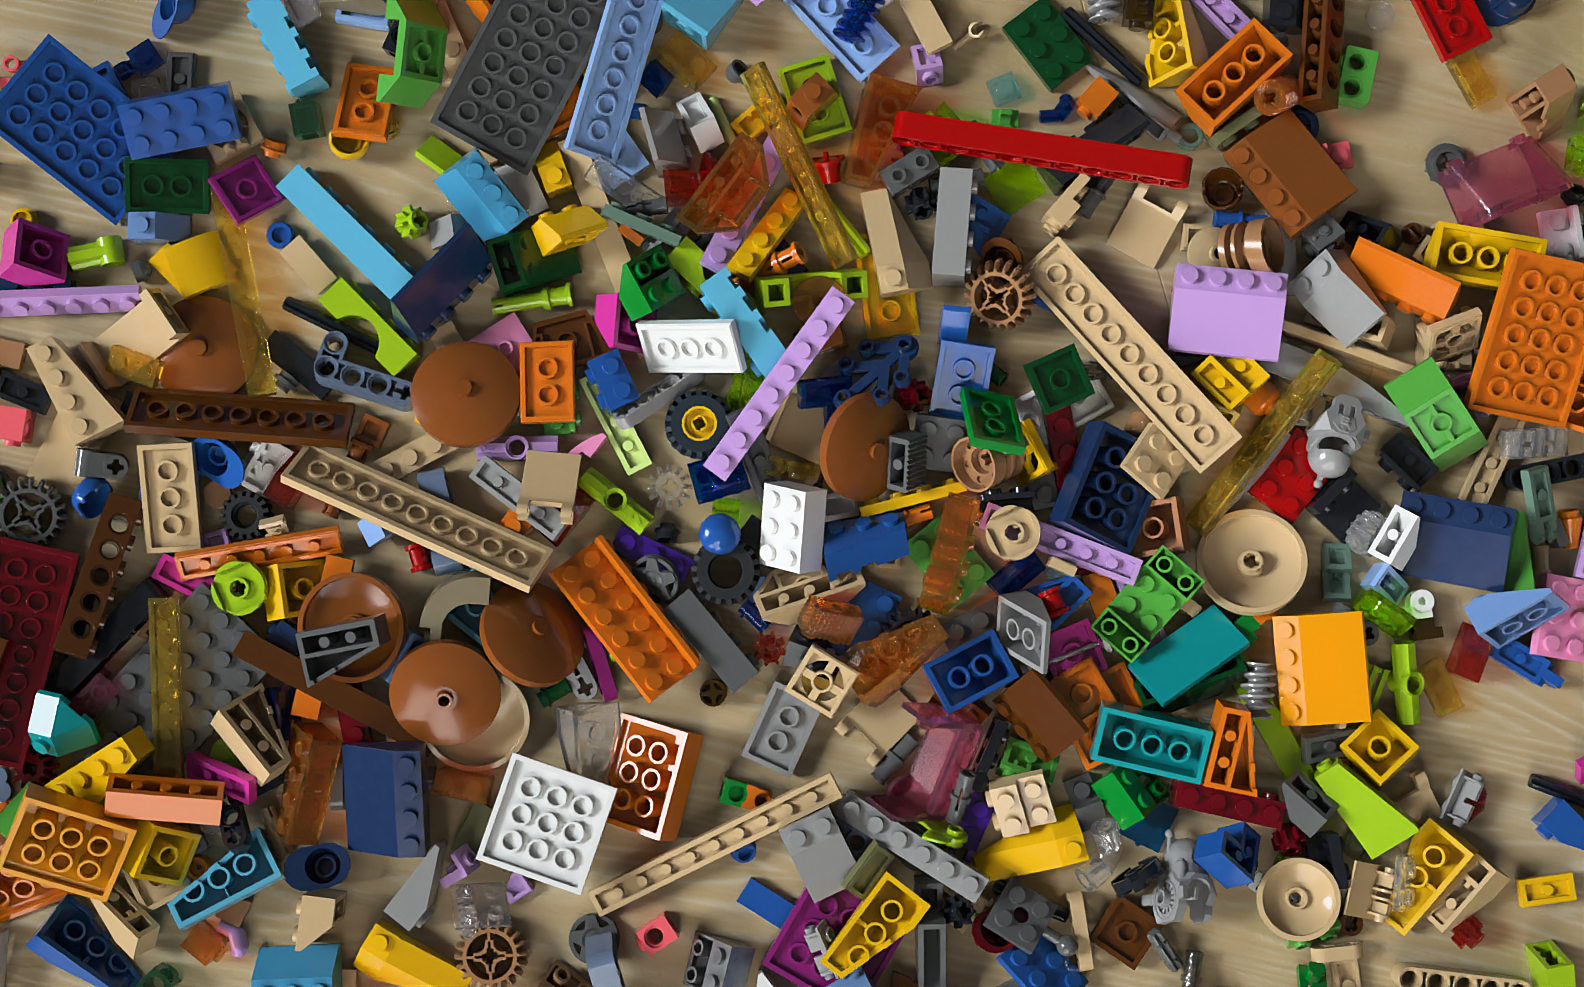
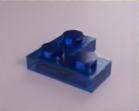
[797,375,852,429]

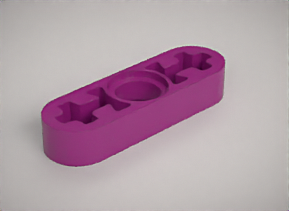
[582,626,618,703]

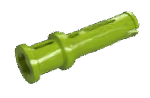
[491,282,575,315]

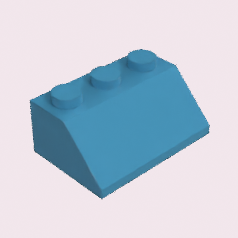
[433,147,529,244]
[251,943,342,987]

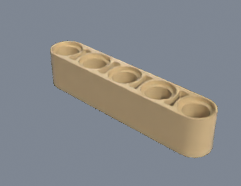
[1391,962,1531,987]

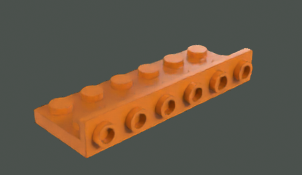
[549,535,701,704]

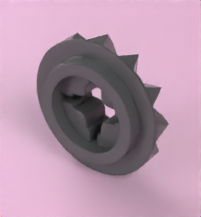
[1424,143,1468,186]

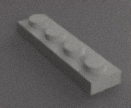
[469,455,567,542]

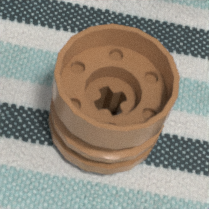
[1218,217,1285,273]
[951,436,1025,493]

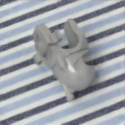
[1291,393,1370,488]
[1141,829,1217,925]

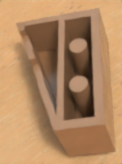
[1506,63,1578,145]

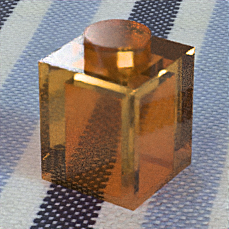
[180,920,229,966]

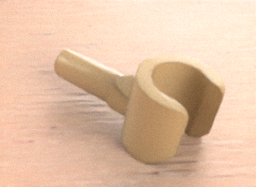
[952,22,989,51]

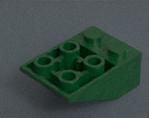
[485,229,582,297]

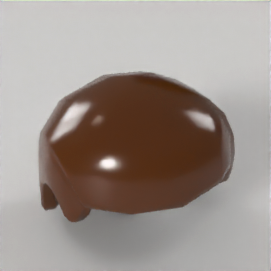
[1202,167,1243,212]

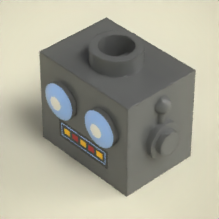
[1300,213,1346,260]

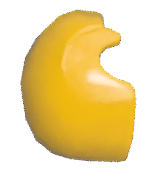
[329,130,370,161]

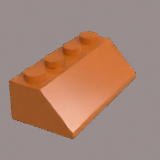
[1175,18,1293,138]
[1350,236,1461,325]

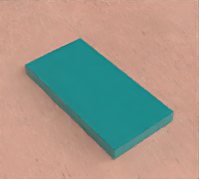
[1128,604,1250,708]

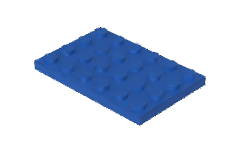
[0,34,177,226]

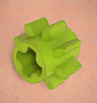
[395,205,428,240]

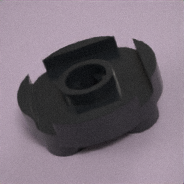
[1111,855,1166,898]

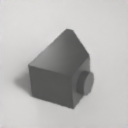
[1282,769,1340,838]

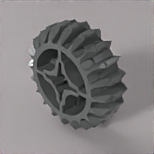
[0,476,68,545]

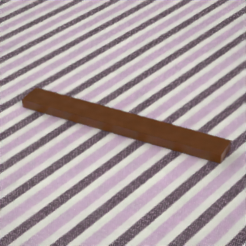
[232,630,431,757]

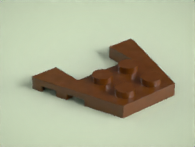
[532,309,631,377]

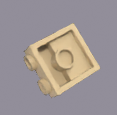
[1040,174,1091,238]
[985,769,1057,838]

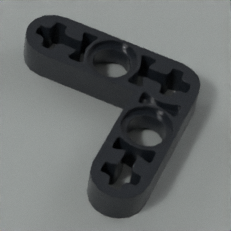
[219,766,290,855]

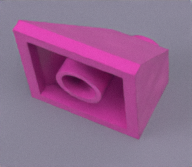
[594,293,658,354]

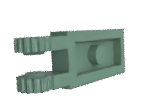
[1520,465,1557,545]

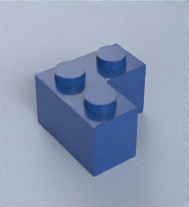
[1194,821,1261,889]

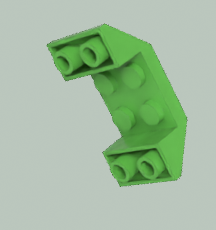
[376,0,448,109]
[1383,356,1489,473]
[1090,545,1205,664]

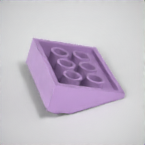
[1167,263,1288,362]

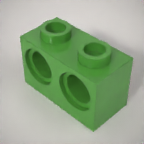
[1338,45,1379,110]

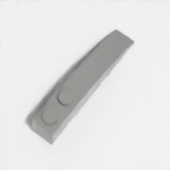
[1256,337,1409,429]

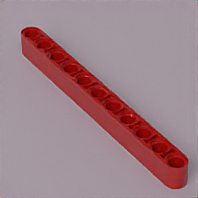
[891,111,1193,189]

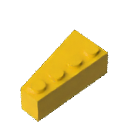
[45,725,155,805]

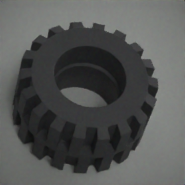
[691,540,760,605]

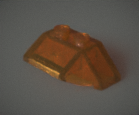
[676,131,770,234]

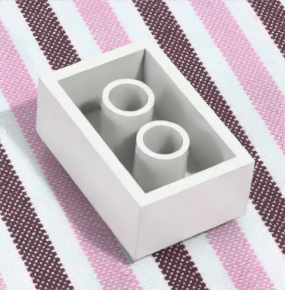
[759,481,827,574]

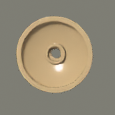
[1256,857,1341,942]

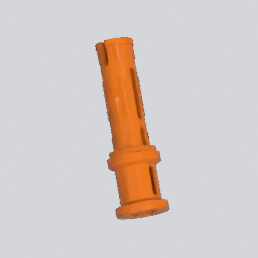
[732,241,808,291]

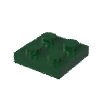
[1023,343,1095,415]

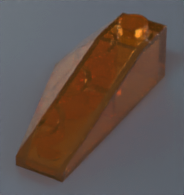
[842,614,950,708]

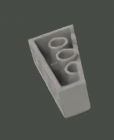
[932,167,978,288]

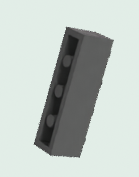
[664,588,759,694]

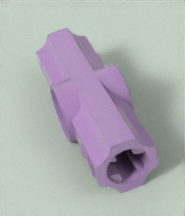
[476,435,560,461]

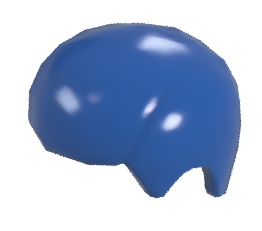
[71,477,113,519]
[698,513,741,555]

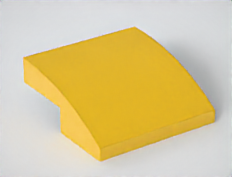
[162,230,239,300]
[1191,355,1270,412]

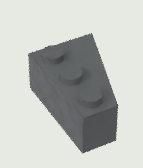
[295,613,391,688]

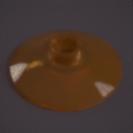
[793,276,847,323]

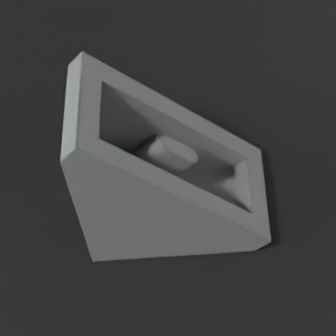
[428,214,483,250]

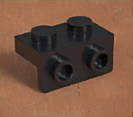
[1375,431,1439,493]
[1305,830,1351,890]

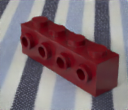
[1168,779,1286,830]

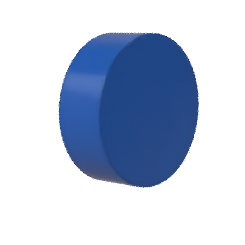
[266,222,296,250]

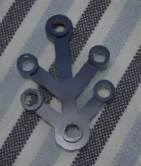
[833,335,919,409]

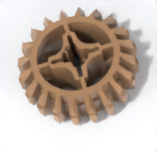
[964,258,1037,331]
[454,916,529,987]

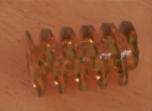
[1254,74,1299,116]

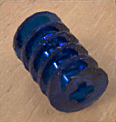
[832,0,886,45]

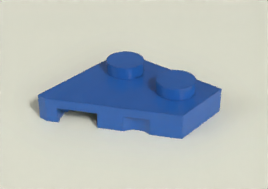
[969,194,1011,258]
[1020,575,1092,631]

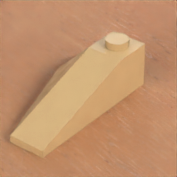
[860,188,933,299]

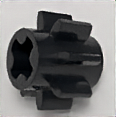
[904,186,937,220]
[940,894,977,929]

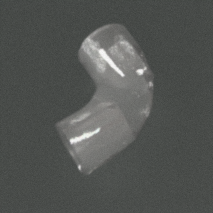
[1075,817,1122,892]

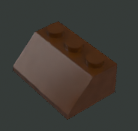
[992,668,1090,763]

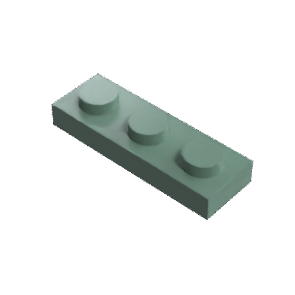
[600,201,682,247]

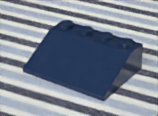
[390,222,492,345]
[1048,421,1154,555]
[1392,490,1519,593]
[342,741,431,858]

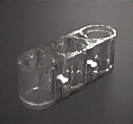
[1498,427,1569,459]

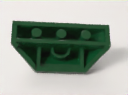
[1133,654,1247,713]

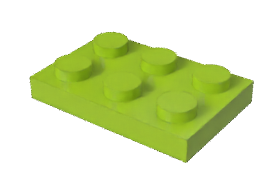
[777,53,852,147]

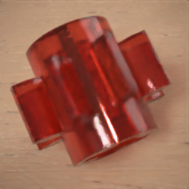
[752,631,786,666]
[1450,915,1485,950]

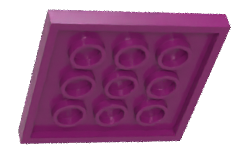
[762,886,905,987]

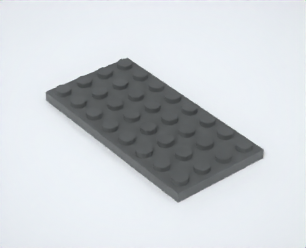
[430,0,607,176]
[69,582,268,778]

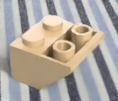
[292,888,347,951]

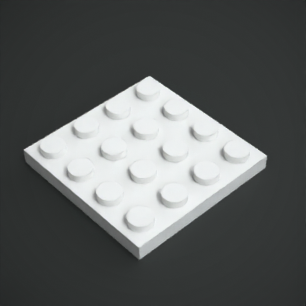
[476,752,618,895]

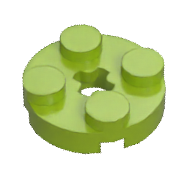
[211,560,269,616]

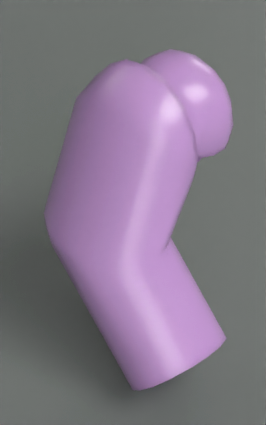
[216,920,249,958]

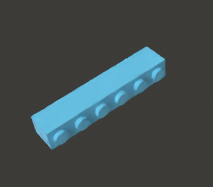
[275,164,416,300]

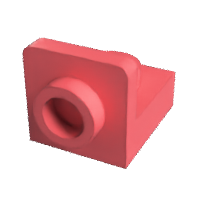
[1320,141,1354,171]

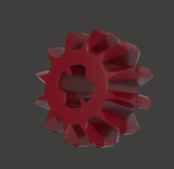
[9,745,60,789]

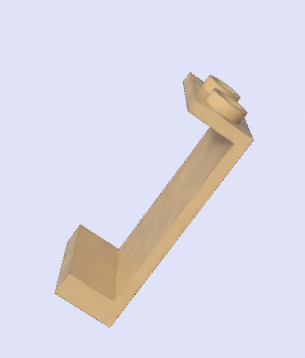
[76,288,190,390]
[762,392,833,466]

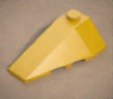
[1386,817,1480,936]

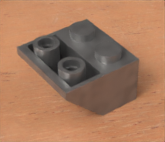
[683,931,755,987]

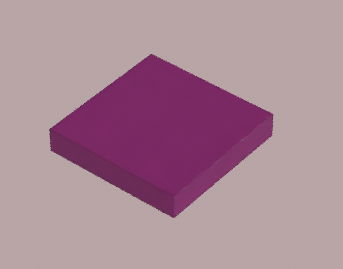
[208,154,285,227]

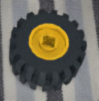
[665,390,730,459]

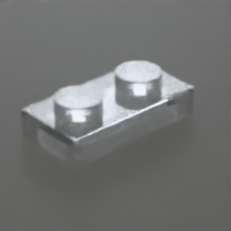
[1392,853,1417,912]

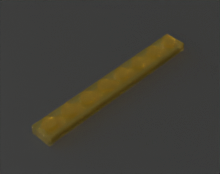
[740,61,859,270]
[209,188,277,398]
[1186,348,1343,538]
[148,597,185,779]

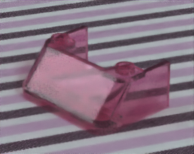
[865,702,984,822]

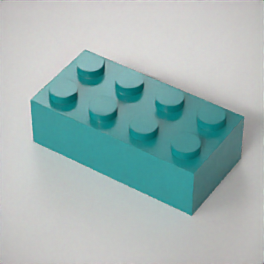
[1089,699,1213,785]

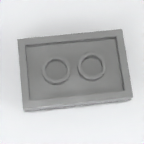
[741,681,820,778]

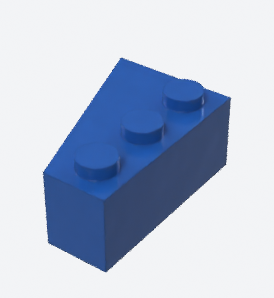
[824,512,910,582]

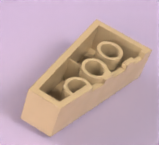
[26,336,126,448]

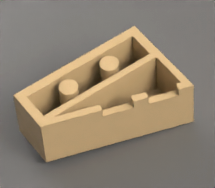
[210,683,291,787]

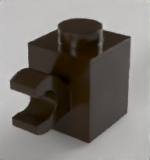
[1121,0,1155,32]

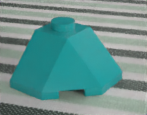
[28,689,101,757]

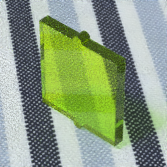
[984,162,1046,215]

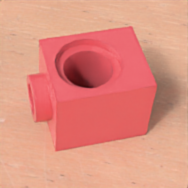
[0,405,36,447]
[635,911,680,956]

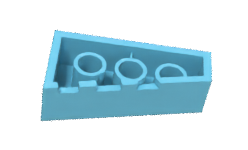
[699,266,786,379]
[167,827,285,930]

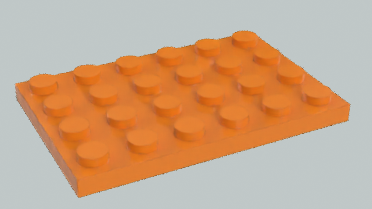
[1463,247,1584,429]

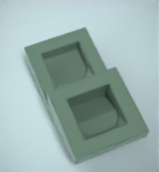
[1321,543,1352,602]

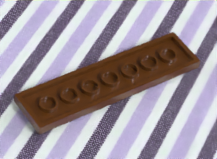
[123,387,355,449]

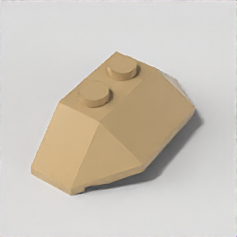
[753,555,866,626]

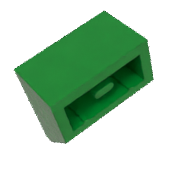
[619,244,686,321]
[1091,765,1171,831]

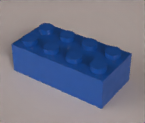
[117,81,244,160]

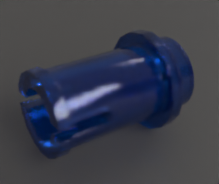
[738,599,772,634]

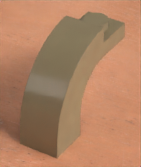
[419,571,491,643]

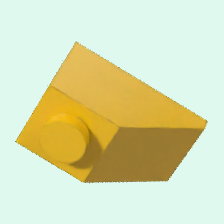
[535,140,575,200]

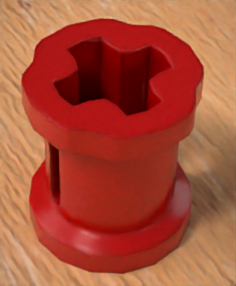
[404,543,434,573]
[1038,585,1071,620]

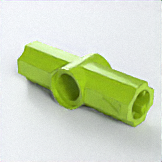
[578,466,655,536]
[1387,640,1425,725]

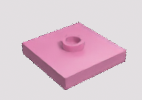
[468,312,532,375]

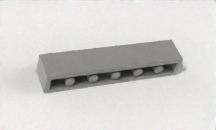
[834,789,990,904]

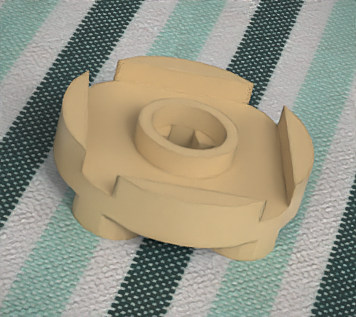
[985,505,1041,561]

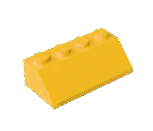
[1423,221,1548,291]

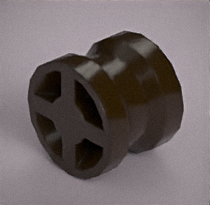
[699,679,727,707]

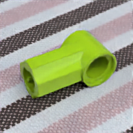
[67,235,126,271]

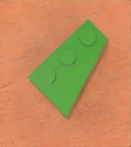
[1504,511,1535,592]

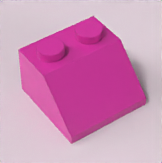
[0,217,70,286]

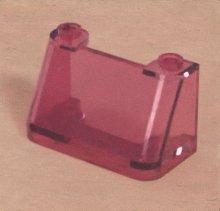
[1437,133,1574,227]

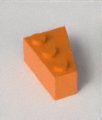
[1201,699,1258,797]

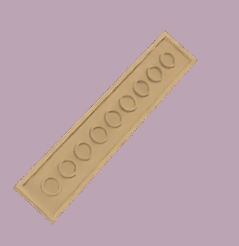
[1021,236,1243,475]
[280,446,554,593]

